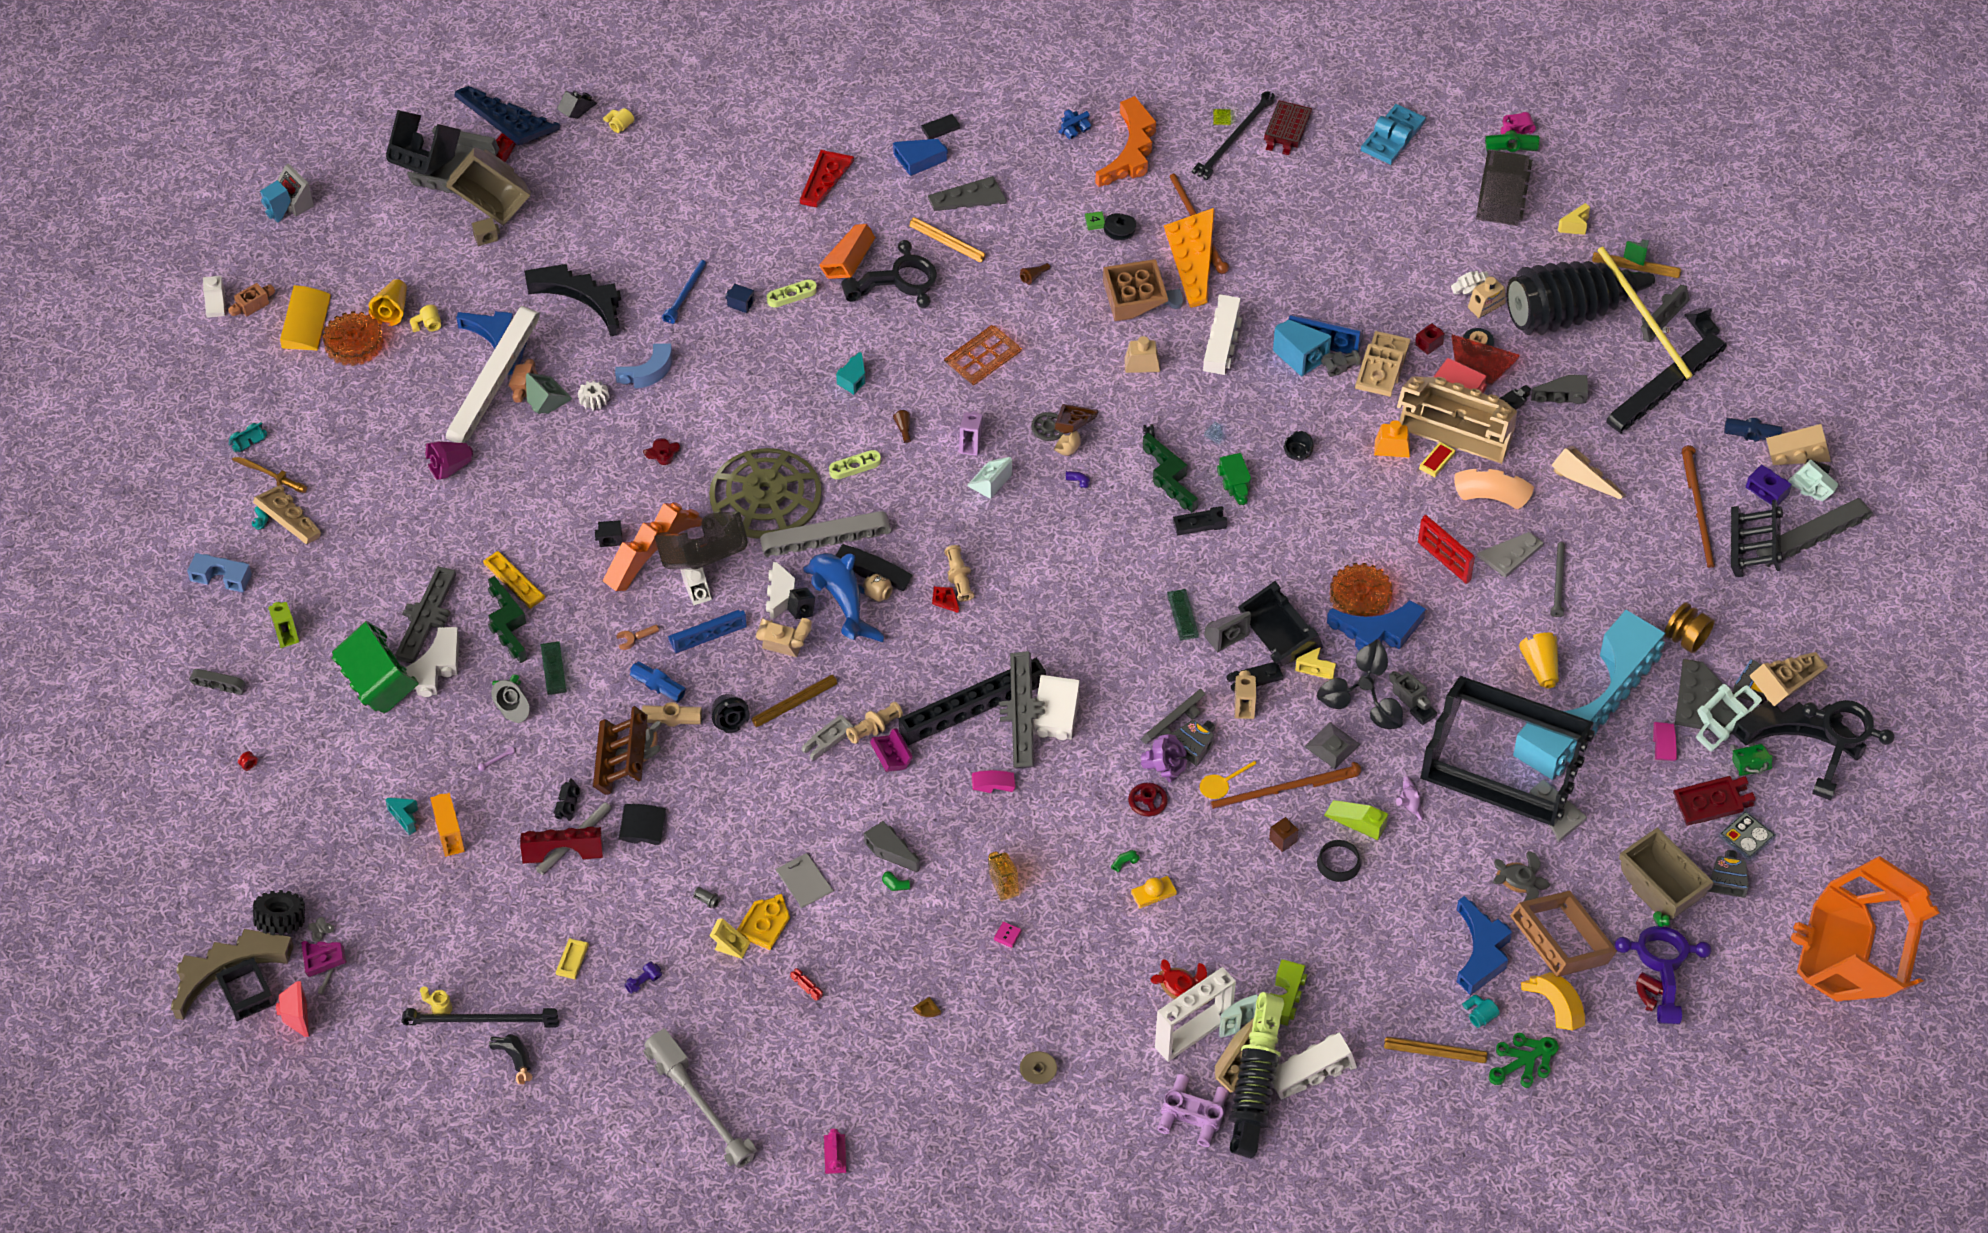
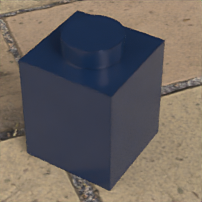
[725,283,755,313]

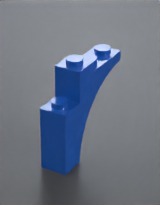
[456,311,527,375]
[1327,600,1426,650]
[1456,896,1512,996]

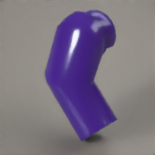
[1066,471,1090,488]

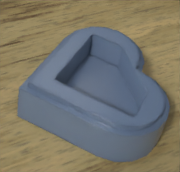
[1164,289,1183,309]

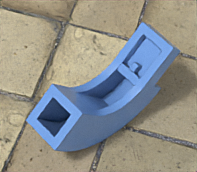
[615,343,672,388]

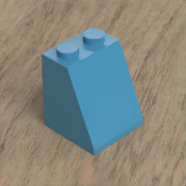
[1273,319,1331,377]

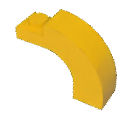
[1521,972,1585,1030]

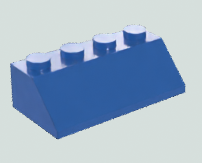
[1289,314,1363,354]

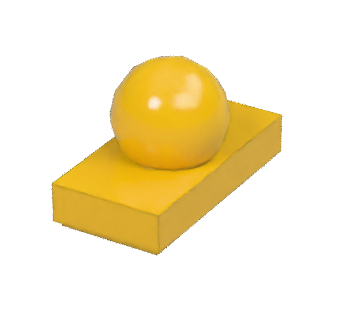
[1131,876,1177,908]

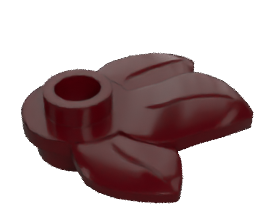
[643,438,680,465]

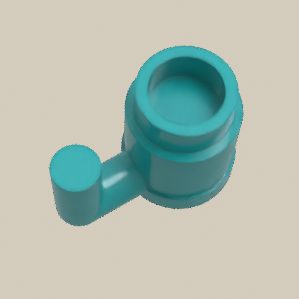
[1462,995,1500,1028]

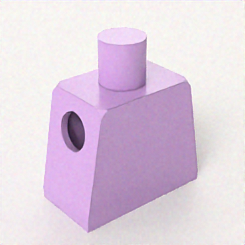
[959,411,983,455]

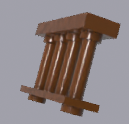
[593,706,648,795]

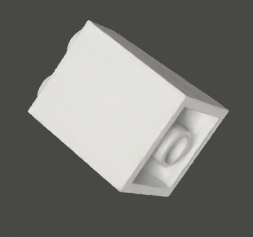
[1033,675,1080,740]

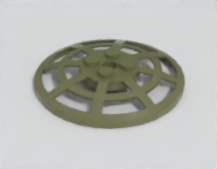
[709,448,821,539]

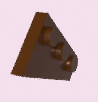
[1055,404,1098,433]

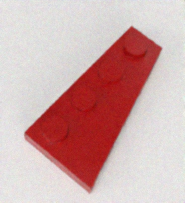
[800,150,854,208]

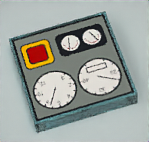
[1718,810,1776,861]

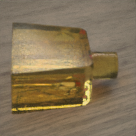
[988,851,1019,901]

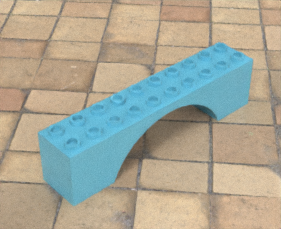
[1513,610,1665,780]

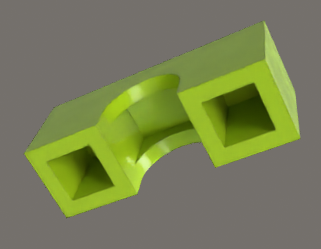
[1270,959,1308,1026]

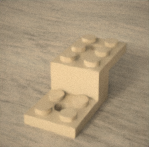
[1355,331,1410,397]

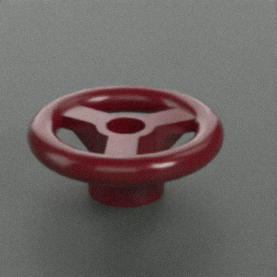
[1128,782,1168,817]

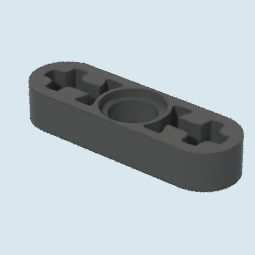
[189,669,246,695]

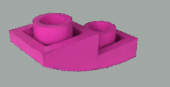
[1653,722,1676,761]
[971,770,1015,793]

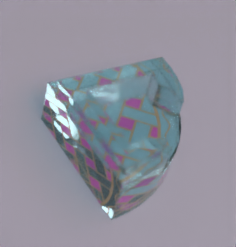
[1204,422,1223,444]

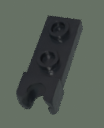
[1173,506,1228,536]

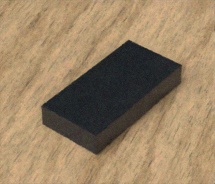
[921,114,960,139]

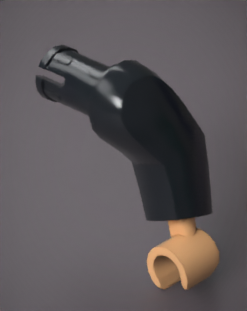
[489,1034,532,1084]

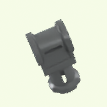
[1321,350,1361,377]

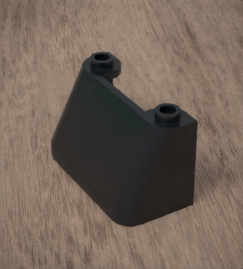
[1238,581,1324,666]

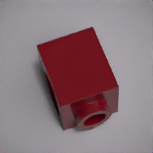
[1415,323,1445,355]

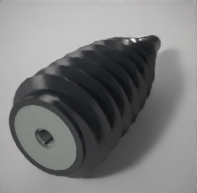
[1507,261,1655,335]

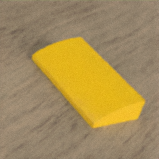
[280,285,331,351]

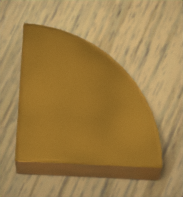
[912,997,941,1017]

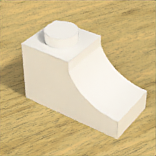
[203,276,225,318]

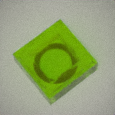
[1213,109,1231,125]

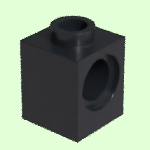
[595,520,622,547]
[787,587,815,619]

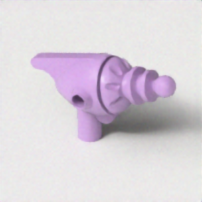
[1396,776,1424,821]

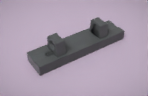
[1641,285,1690,342]
[1140,688,1205,744]

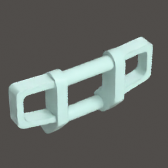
[1696,684,1762,751]

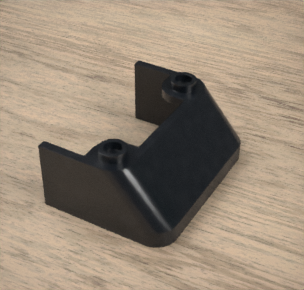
[386,110,461,175]

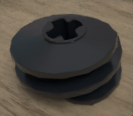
[1103,213,1136,240]

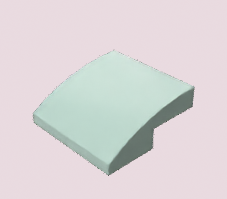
[1219,994,1258,1038]

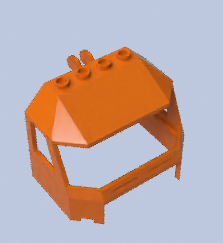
[1790,856,1940,1002]

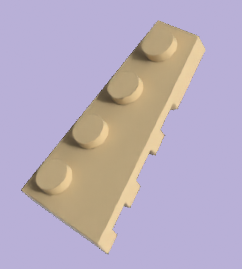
[253,485,321,545]

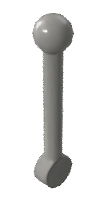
[318,967,335,995]

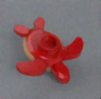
[1150,959,1207,1005]

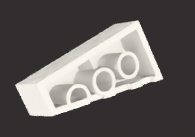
[1203,294,1242,375]
[1272,1032,1357,1100]

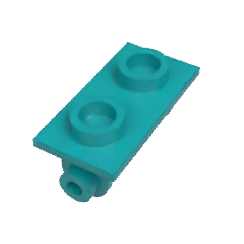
[228,422,268,452]

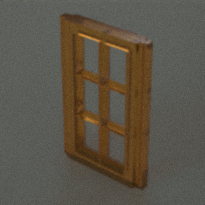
[944,325,1022,386]

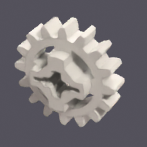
[1451,271,1489,295]

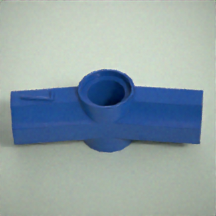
[629,661,686,703]

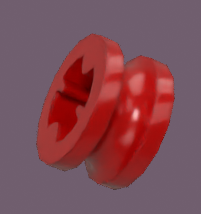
[238,751,258,771]

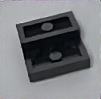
[618,804,666,845]

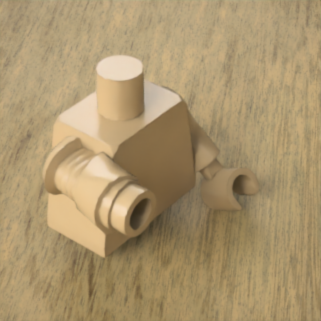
[756,617,812,658]

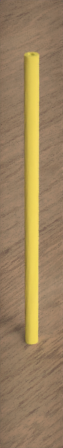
[1597,247,1693,379]

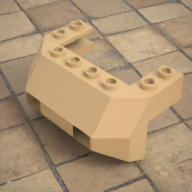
[1397,376,1517,464]

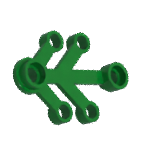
[1488,1033,1559,1088]

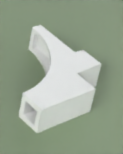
[405,627,459,697]

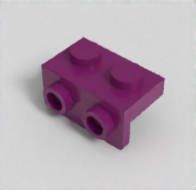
[870,728,913,772]

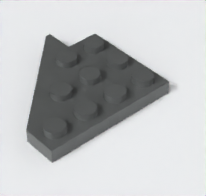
[1674,659,1739,735]

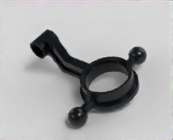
[841,240,937,308]
[1802,700,1895,801]

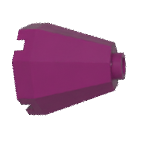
[425,441,473,480]

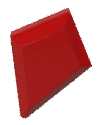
[932,586,959,613]

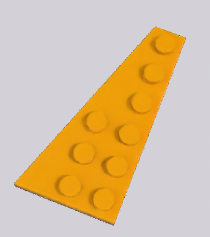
[1163,208,1215,308]

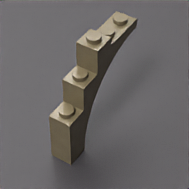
[171,929,294,1020]

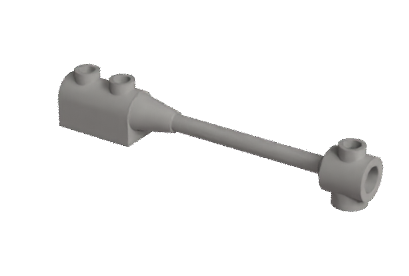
[643,1028,757,1168]

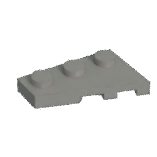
[1477,532,1543,578]
[1529,779,1587,842]

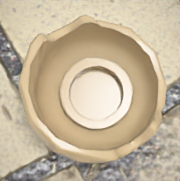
[1054,431,1081,456]

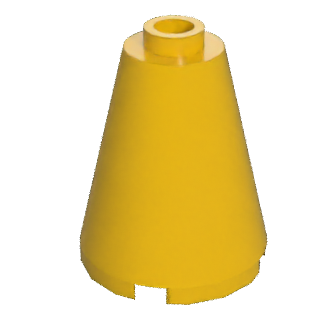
[368,279,407,326]
[1519,632,1559,689]

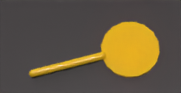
[1199,761,1256,799]

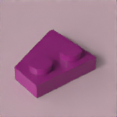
[301,941,346,977]

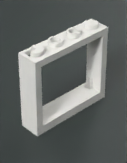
[1155,967,1236,1062]

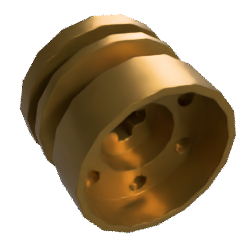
[1664,602,1715,653]

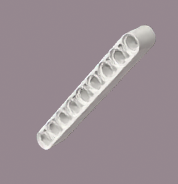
[446,306,540,443]

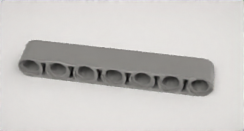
[760,511,891,557]

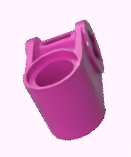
[1500,112,1536,134]

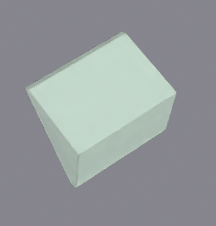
[967,457,1012,499]

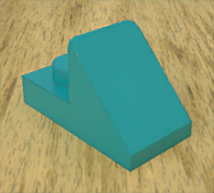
[385,797,418,836]

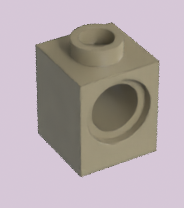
[471,217,500,246]

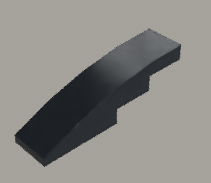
[835,544,913,591]

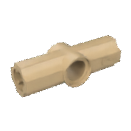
[642,702,702,727]

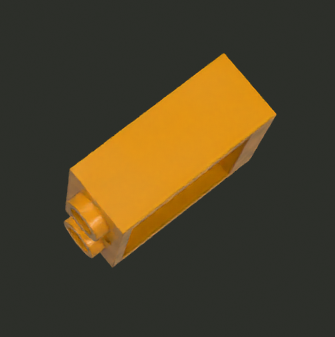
[430,793,465,857]

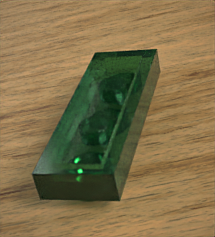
[1167,589,1199,641]
[540,641,567,695]

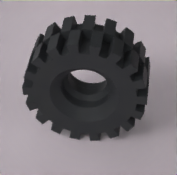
[253,890,305,936]

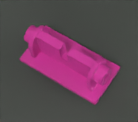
[824,1129,846,1174]

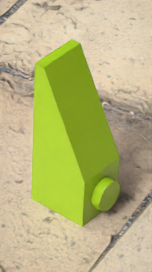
[1324,800,1388,840]

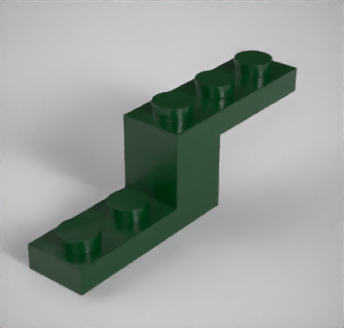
[1143,433,1198,513]
[488,576,527,663]

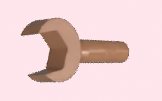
[616,624,659,650]

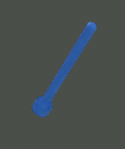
[662,260,706,324]

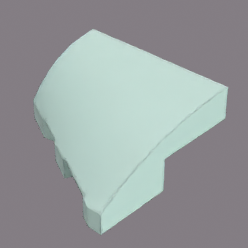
[1788,460,1838,502]

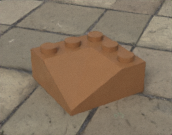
[1103,259,1168,321]

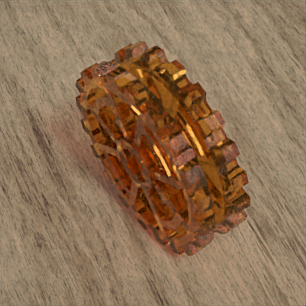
[322,311,384,366]
[1329,563,1393,617]

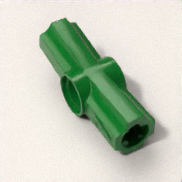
[1485,130,1540,152]

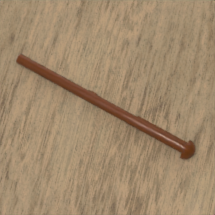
[1169,173,1229,274]
[1681,445,1715,568]
[1211,762,1362,809]

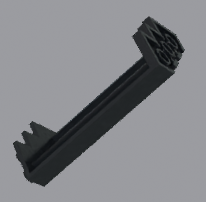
[1420,676,1595,827]

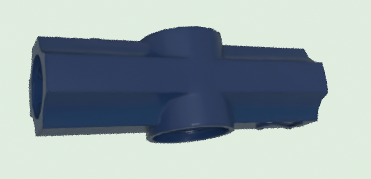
[1724,418,1782,442]

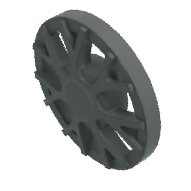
[1031,412,1064,441]

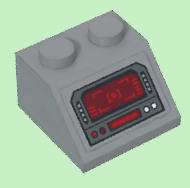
[277,164,314,217]

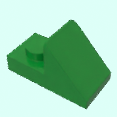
[1624,239,1649,266]

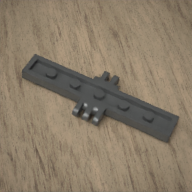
[395,566,456,664]
[999,651,1045,769]

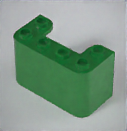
[332,621,419,714]

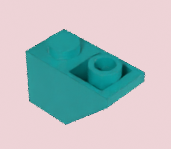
[836,352,865,395]

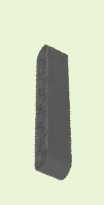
[1756,498,1873,567]

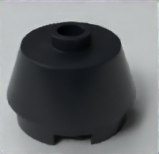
[712,694,750,733]

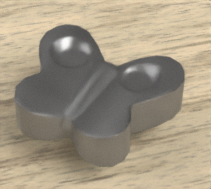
[308,917,334,942]

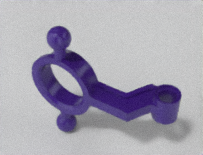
[1615,926,1712,1024]

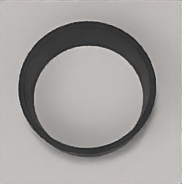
[1317,840,1361,882]

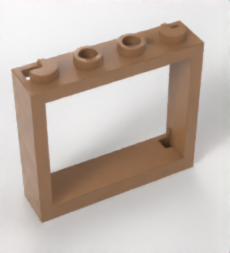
[1510,891,1617,977]

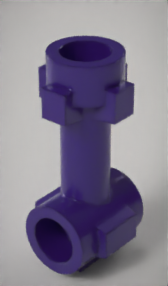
[624,961,662,994]

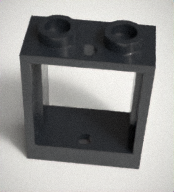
[215,957,275,1021]

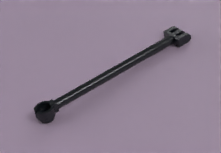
[1192,91,1275,181]
[401,1008,559,1028]

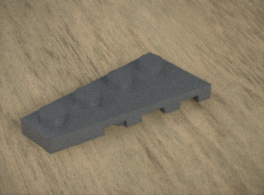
[928,176,1006,211]

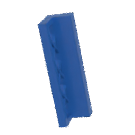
[668,610,747,653]

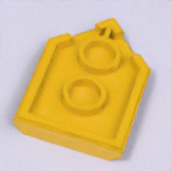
[737,894,790,950]

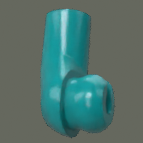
[252,506,269,530]

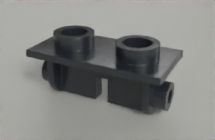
[553,778,580,821]

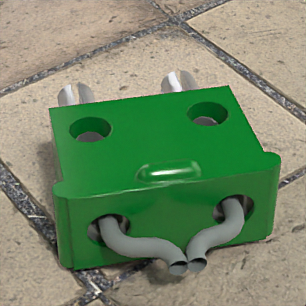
[1730,742,1773,776]

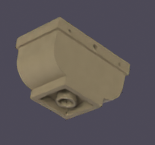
[446,148,531,226]
[1619,827,1713,920]

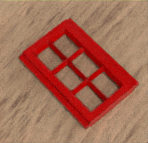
[1418,514,1475,584]

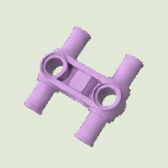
[1157,1074,1229,1147]

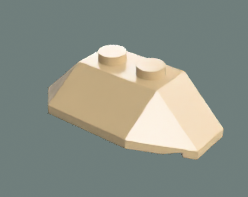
[1215,1018,1262,1092]

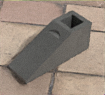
[1531,375,1588,404]
[864,821,920,872]

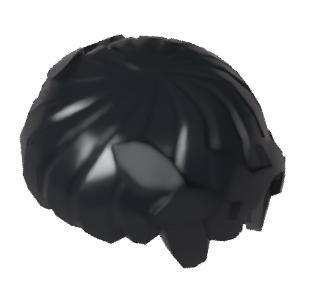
[1283,431,1314,461]

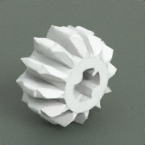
[578,380,609,411]

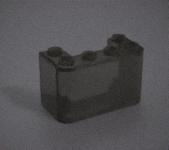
[1476,149,1533,226]
[654,512,748,570]

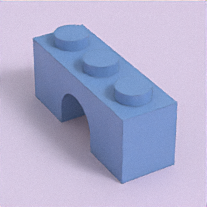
[187,553,252,593]

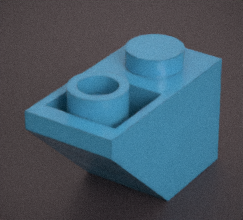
[260,180,291,223]

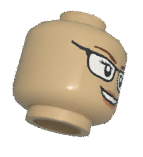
[863,574,893,602]

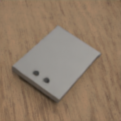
[775,853,833,908]

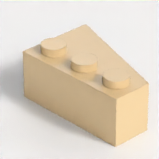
[1766,424,1831,465]

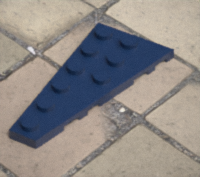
[454,86,560,145]

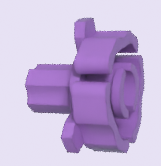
[1140,734,1187,782]

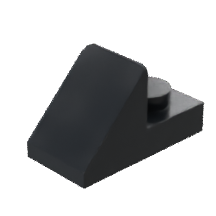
[1684,308,1720,339]

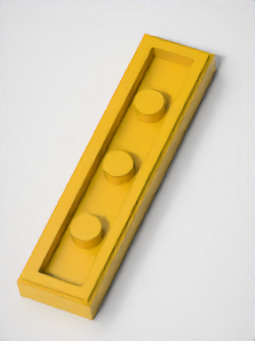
[483,551,545,609]

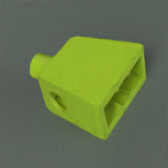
[268,602,299,648]

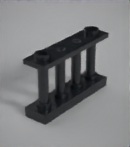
[1731,499,1784,577]

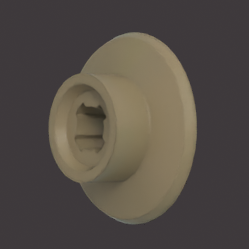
[1020,1051,1057,1084]

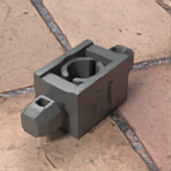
[1389,671,1431,710]

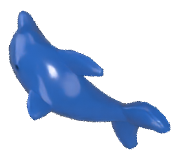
[803,553,884,642]

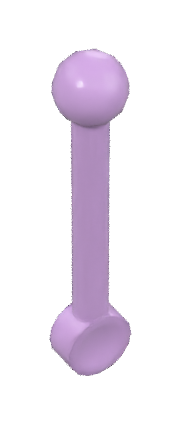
[478,747,515,771]

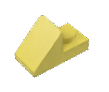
[1558,203,1590,235]
[1295,648,1336,679]
[710,918,750,959]

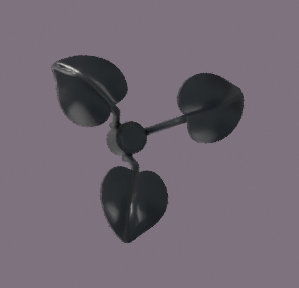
[1316,639,1403,729]

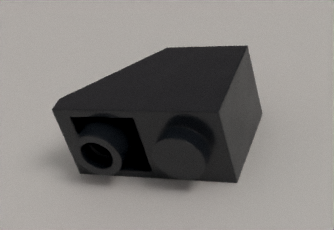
[557,90,597,119]

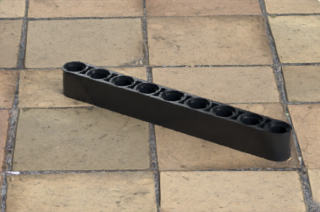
[1606,333,1727,434]

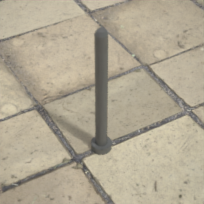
[1550,541,1565,617]

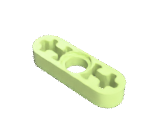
[767,280,817,307]
[829,450,881,479]

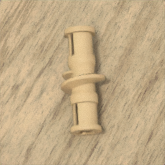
[944,545,974,602]
[846,701,903,744]

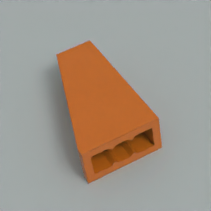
[819,224,876,279]

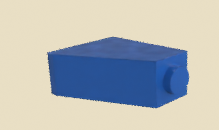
[893,139,948,176]

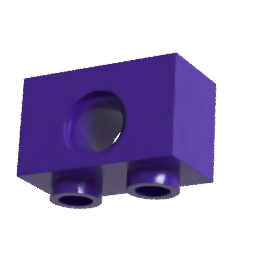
[1745,464,1792,505]

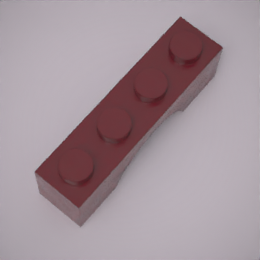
[520,826,603,864]

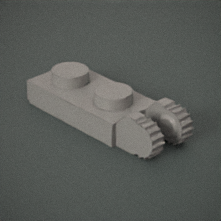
[801,715,854,760]

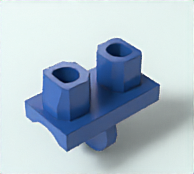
[1058,109,1091,140]

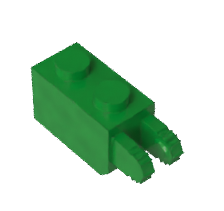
[1217,453,1251,506]

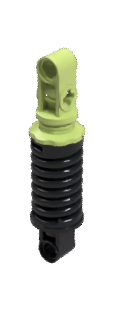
[1228,992,1284,1159]

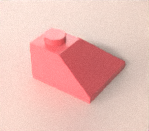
[276,981,309,1037]

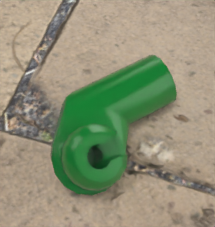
[1111,850,1140,872]
[882,871,910,891]
[1653,911,1670,927]

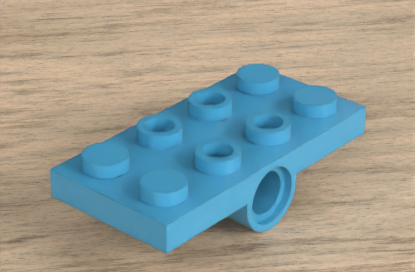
[1361,104,1426,165]

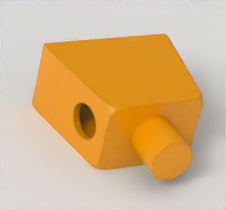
[1374,420,1410,458]

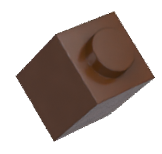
[1269,817,1299,852]

